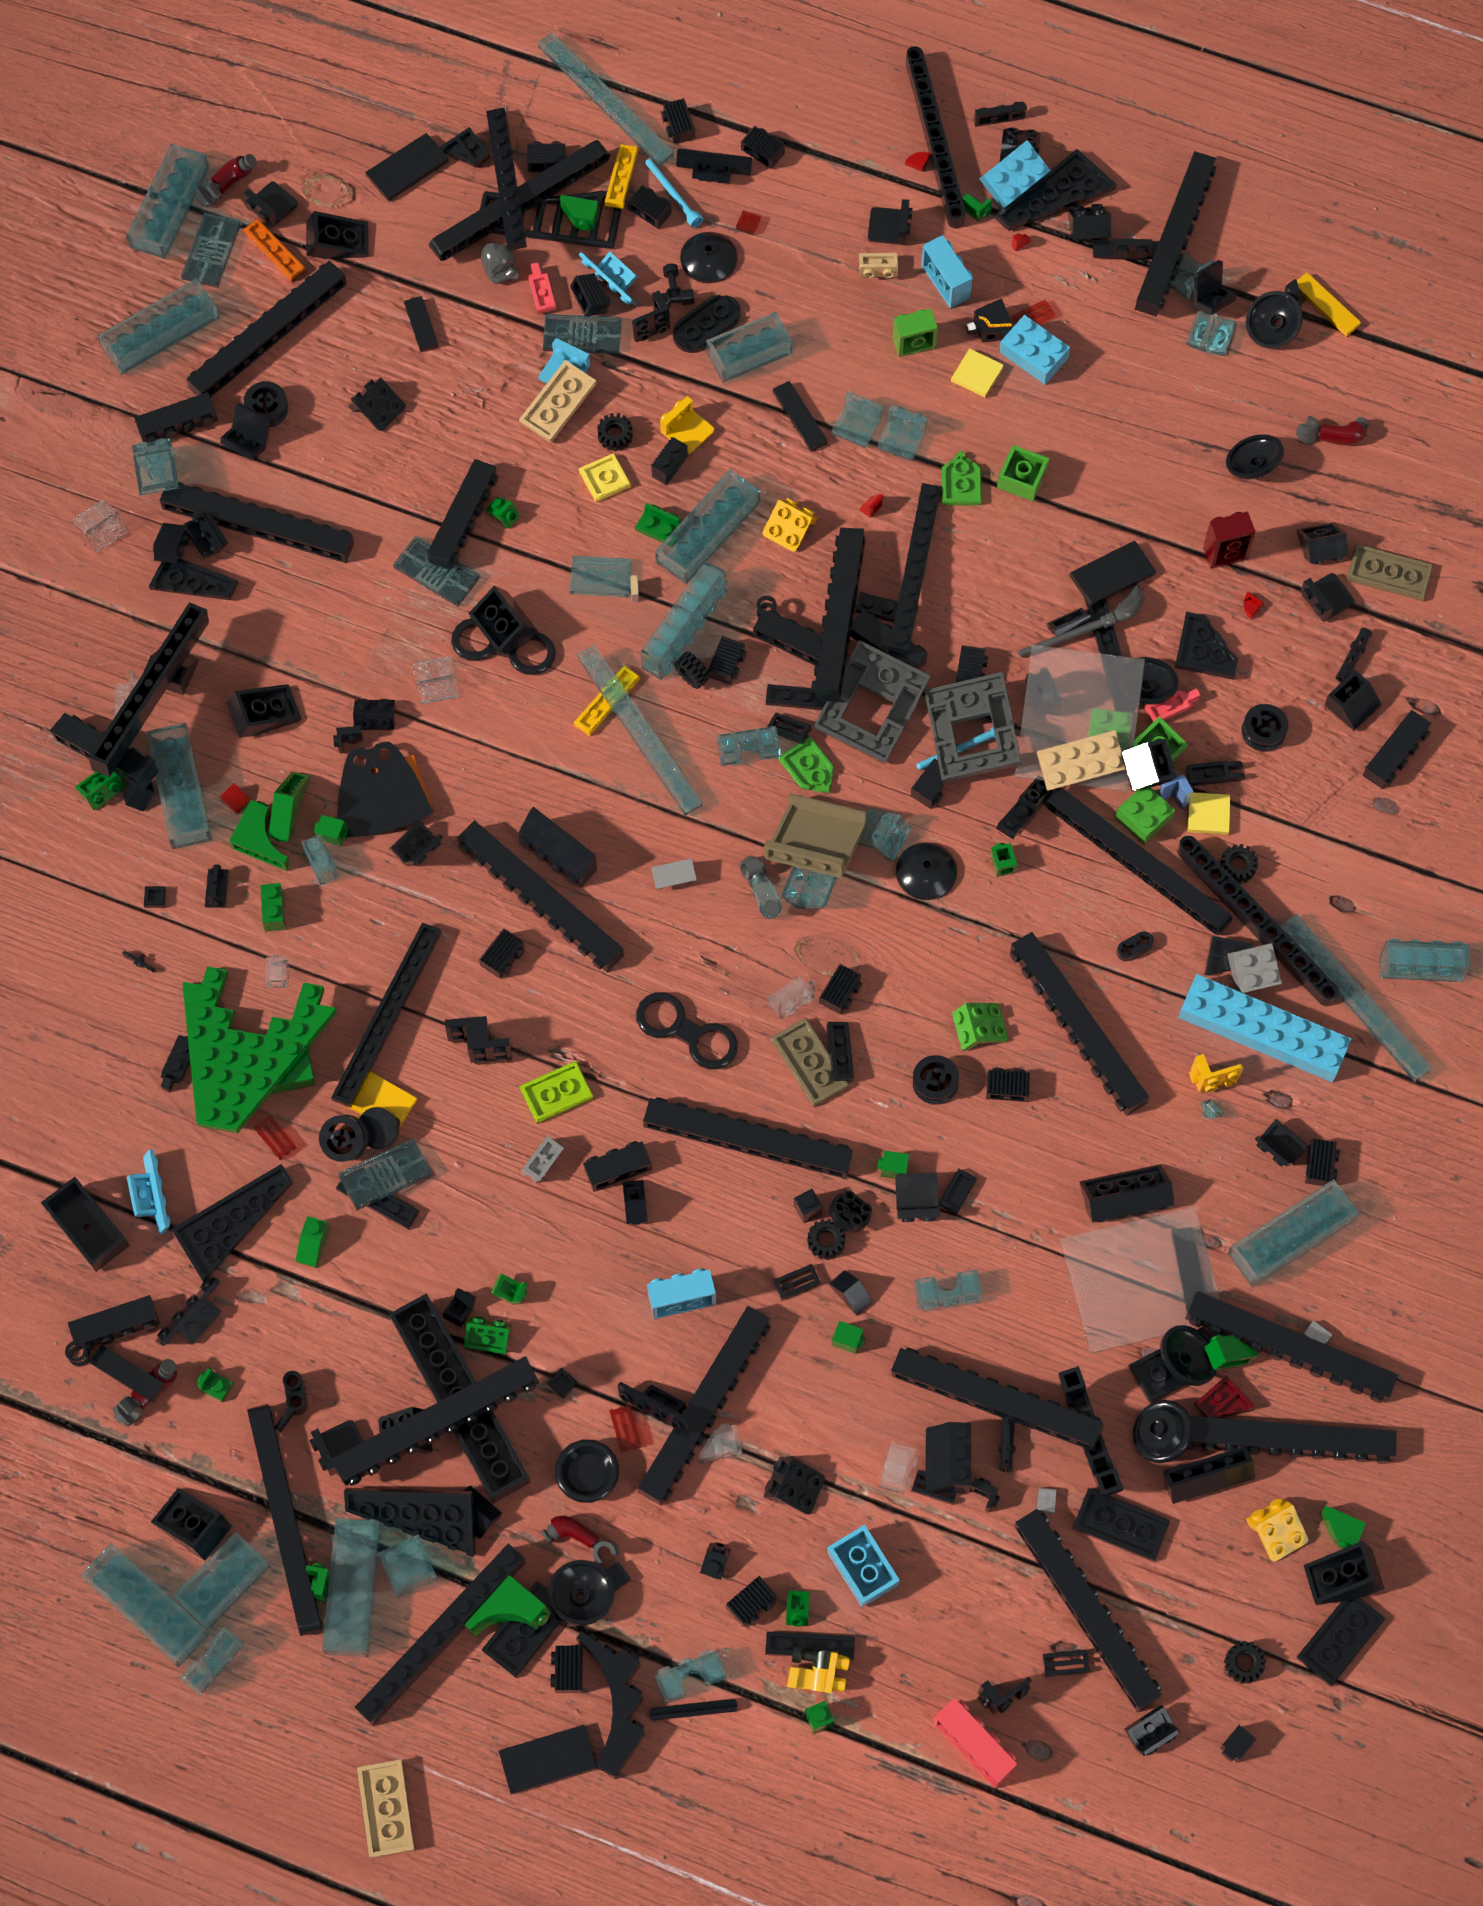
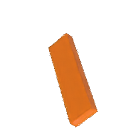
[243,219,306,282]

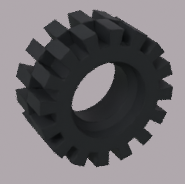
[597,413,633,451]
[674,651,711,689]
[1220,844,1258,884]
[807,1219,846,1260]
[1224,1641,1266,1684]

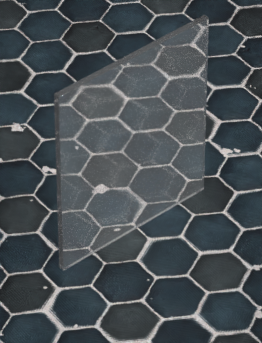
[1015,644,1145,792]
[1060,1207,1221,1353]

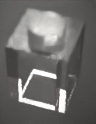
[265,955,289,988]

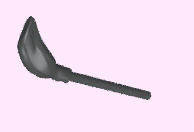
[1018,584,1145,658]

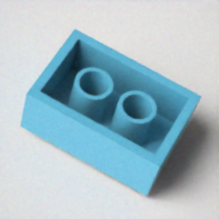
[979,140,1051,209]
[921,235,973,309]
[1000,315,1070,385]
[647,1268,716,1319]
[827,1525,900,1608]

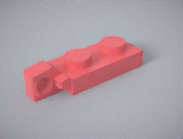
[528,262,556,314]
[1145,688,1201,723]

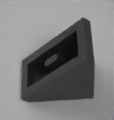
[828,1270,873,1316]

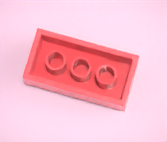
[933,1698,1017,1789]

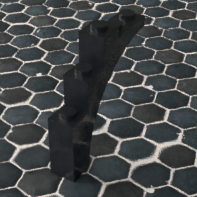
[576,1631,646,1780]

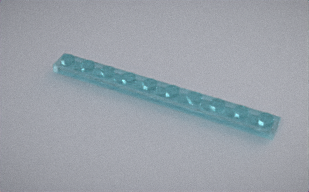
[538,32,674,166]
[577,645,703,816]
[1280,914,1432,1082]

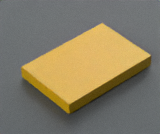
[348,1071,417,1128]

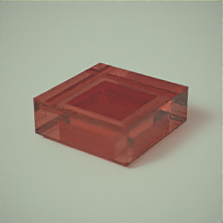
[736,211,761,235]

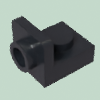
[333,726,363,753]

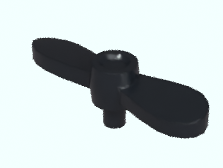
[122,951,156,973]

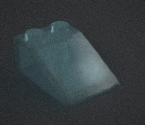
[132,438,179,495]

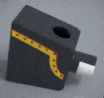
[965,299,1013,342]

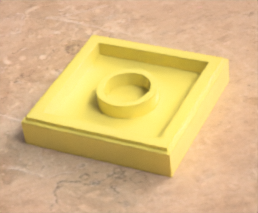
[951,348,1004,398]
[579,453,631,503]
[1188,793,1230,835]

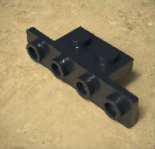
[676,148,752,183]
[1093,239,1159,259]
[155,1277,222,1346]
[617,1382,690,1434]

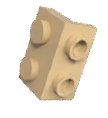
[859,253,898,278]

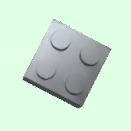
[1227,943,1282,993]

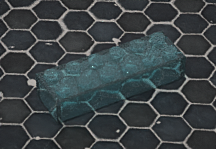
[126,143,209,259]
[97,279,219,375]
[655,469,760,584]
[641,560,727,680]
[146,723,212,849]
[1227,1180,1359,1288]
[322,1518,382,1658]
[80,1543,209,1668]

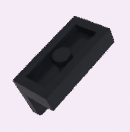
[463,1485,503,1539]

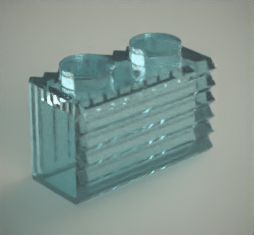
[301,835,338,885]

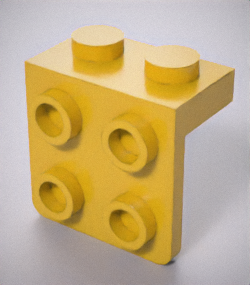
[660,396,714,454]
[763,498,818,552]
[1189,1054,1244,1093]
[1246,1498,1308,1562]

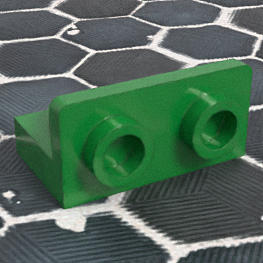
[635,503,681,546]
[75,771,126,811]
[463,1316,512,1354]
[306,1563,333,1604]

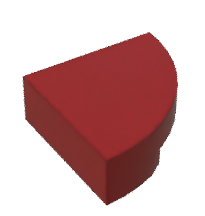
[905,152,930,171]
[1012,233,1031,251]
[1243,591,1264,619]

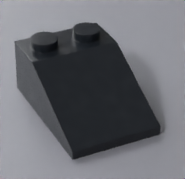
[306,211,368,259]
[227,684,302,738]
[151,1488,232,1561]
[1303,1541,1385,1605]

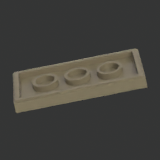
[1346,544,1433,601]
[771,1018,849,1108]

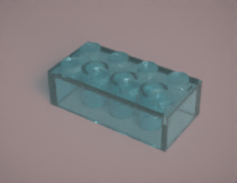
[706,312,793,383]
[1379,939,1470,982]
[173,1532,270,1630]

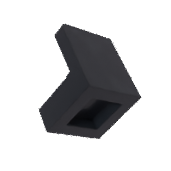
[123,782,155,811]

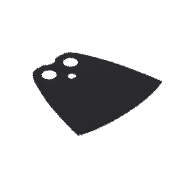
[337,742,433,837]

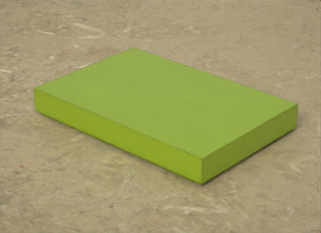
[519,1061,594,1124]

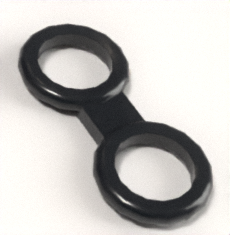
[451,618,556,675]
[636,992,738,1070]

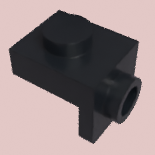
[442,1288,476,1327]
[970,1478,1000,1512]
[700,1542,731,1580]

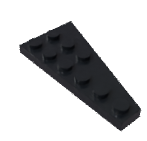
[171,1164,293,1282]

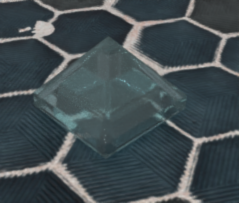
[1201,1099,1224,1119]

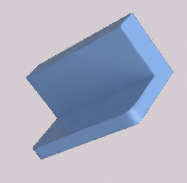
[1159,774,1193,809]

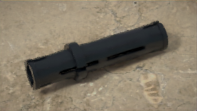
[1335,627,1372,683]
[998,1418,1016,1472]

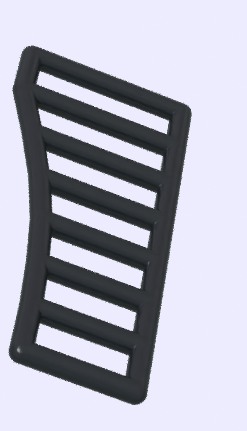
[479,190,622,249]

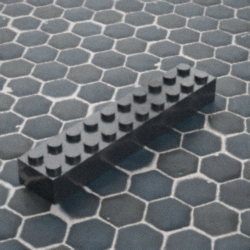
[389,1293,531,1504]

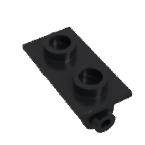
[205,864,229,908]

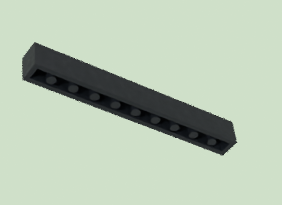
[1135,151,1217,317]
[186,260,347,398]
[159,480,354,563]
[811,528,866,702]
[89,602,209,777]
[458,820,624,972]
[1010,932,1149,1116]
[643,1097,853,1179]
[1185,1291,1398,1403]
[638,1306,771,1506]
[891,1348,1103,1452]
[331,1356,540,1486]
[1186,1416,1396,1464]
[1014,1509,1162,1712]
[355,1543,526,1726]

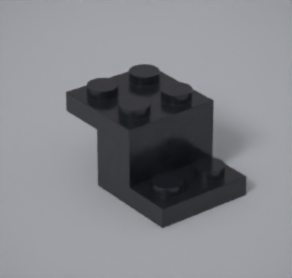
[445,1016,512,1065]

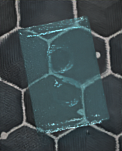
[569,556,632,597]

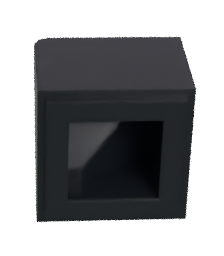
[1284,279,1306,306]

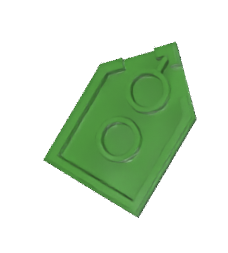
[942,451,982,506]
[778,736,834,793]

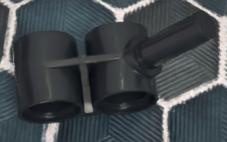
[274,1371,308,1432]

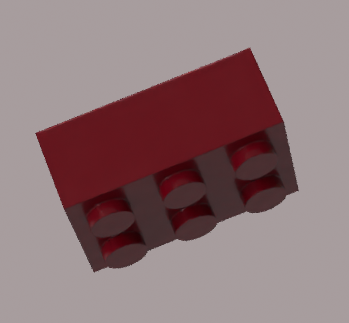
[1203,511,1256,569]

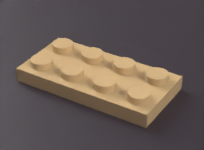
[519,360,597,443]
[1036,730,1125,791]
[357,1760,415,1859]

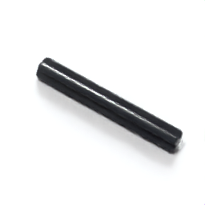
[650,1699,738,1721]

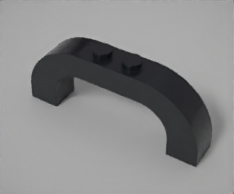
[1058,1366,1123,1498]

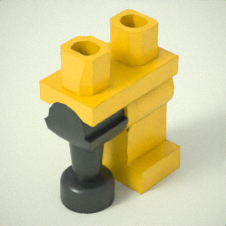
[787,1645,850,1693]

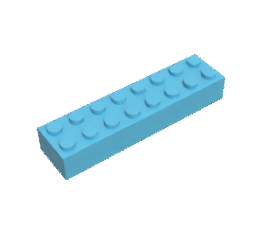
[1178,974,1352,1083]

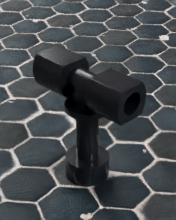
[661,263,695,307]

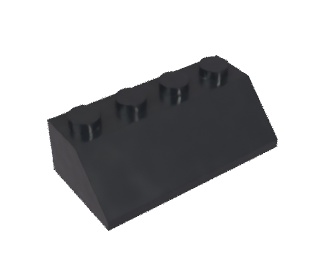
[519,807,597,888]
[1079,1164,1174,1223]

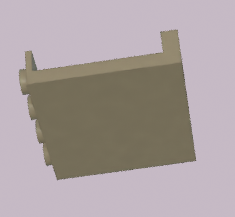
[764,793,867,878]

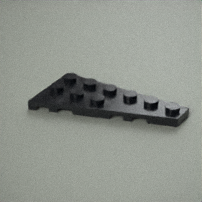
[995,149,1117,231]
[344,1488,476,1557]

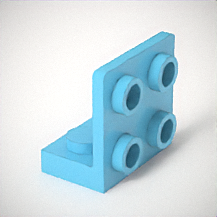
[538,338,591,384]

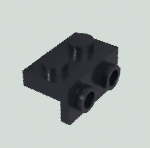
[353,699,395,730]
[1124,1705,1180,1756]

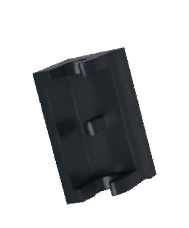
[183,510,228,558]

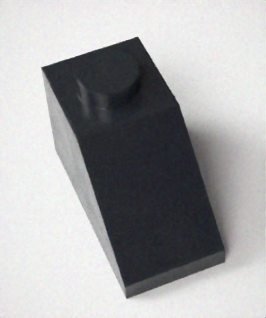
[911,758,943,809]
[622,1180,648,1225]

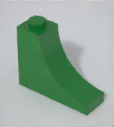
[268,771,311,842]
[229,800,290,871]
[271,1048,315,1094]
[464,1575,551,1637]

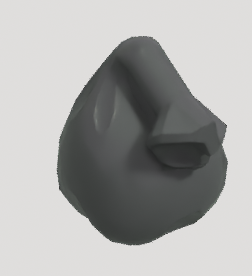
[481,243,519,284]

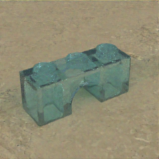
[716,726,781,766]
[914,1270,982,1311]
[180,1626,244,1697]
[655,1649,727,1704]

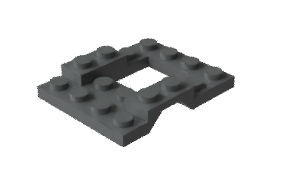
[813,640,931,764]
[924,672,1022,783]

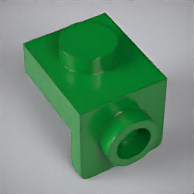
[485,497,520,529]
[491,1274,528,1305]

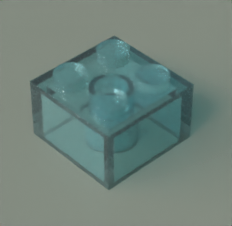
[378,1535,438,1598]

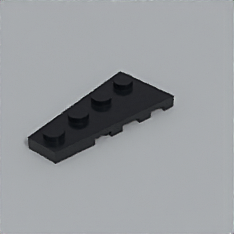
[149,559,238,600]

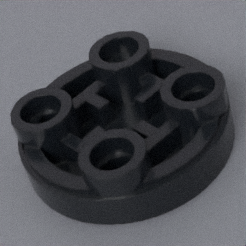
[359,1107,400,1149]
[829,1190,872,1232]

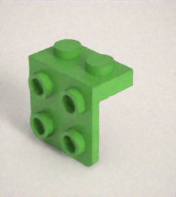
[952,1003,1008,1051]

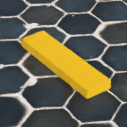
[605,144,638,209]
[1297,273,1361,337]
[574,665,640,736]

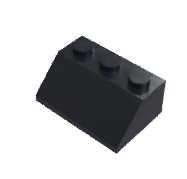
[468,585,538,654]
[925,1422,971,1494]

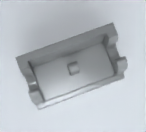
[651,859,697,890]
[520,1136,564,1183]

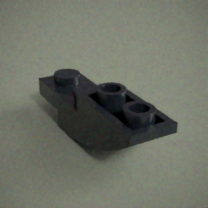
[996,776,1054,839]

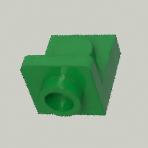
[962,193,992,222]
[197,1367,233,1403]
[786,1590,810,1627]

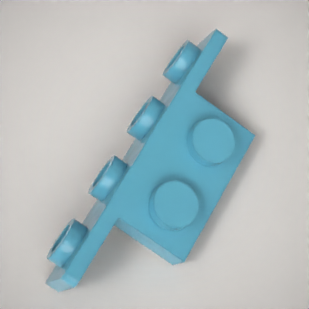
[579,251,639,306]
[127,1149,170,1235]

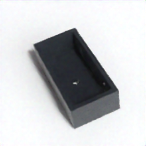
[41,1177,130,1272]

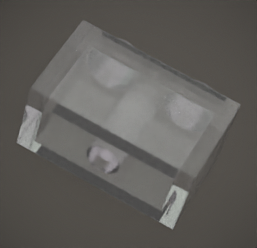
[879,1442,919,1495]

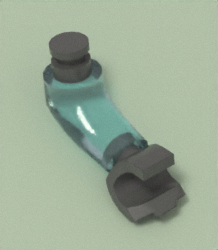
[739,855,782,919]

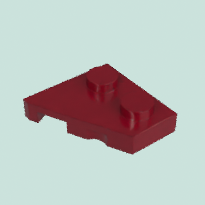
[1194,1376,1255,1418]

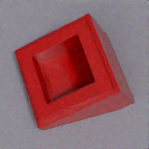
[860,494,883,518]
[220,783,250,814]

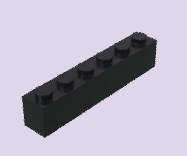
[428,459,499,570]
[50,713,159,790]

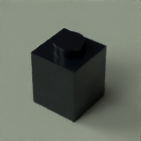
[793,1189,822,1223]
[1220,1724,1257,1763]

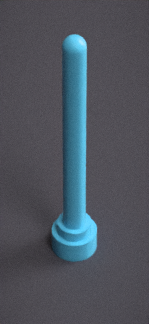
[645,159,704,228]
[917,727,996,770]

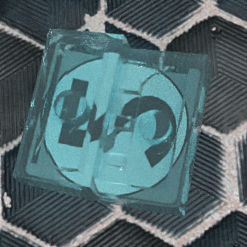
[1186,311,1237,356]

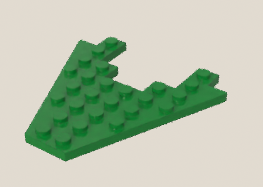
[182,966,337,1133]

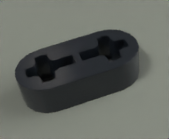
[1117,931,1154,961]

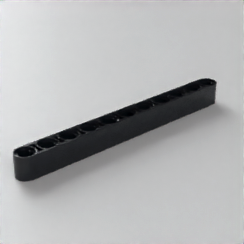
[906,46,965,229]
[429,140,611,261]
[1044,788,1233,935]
[1177,836,1339,1006]
[247,1404,322,1636]

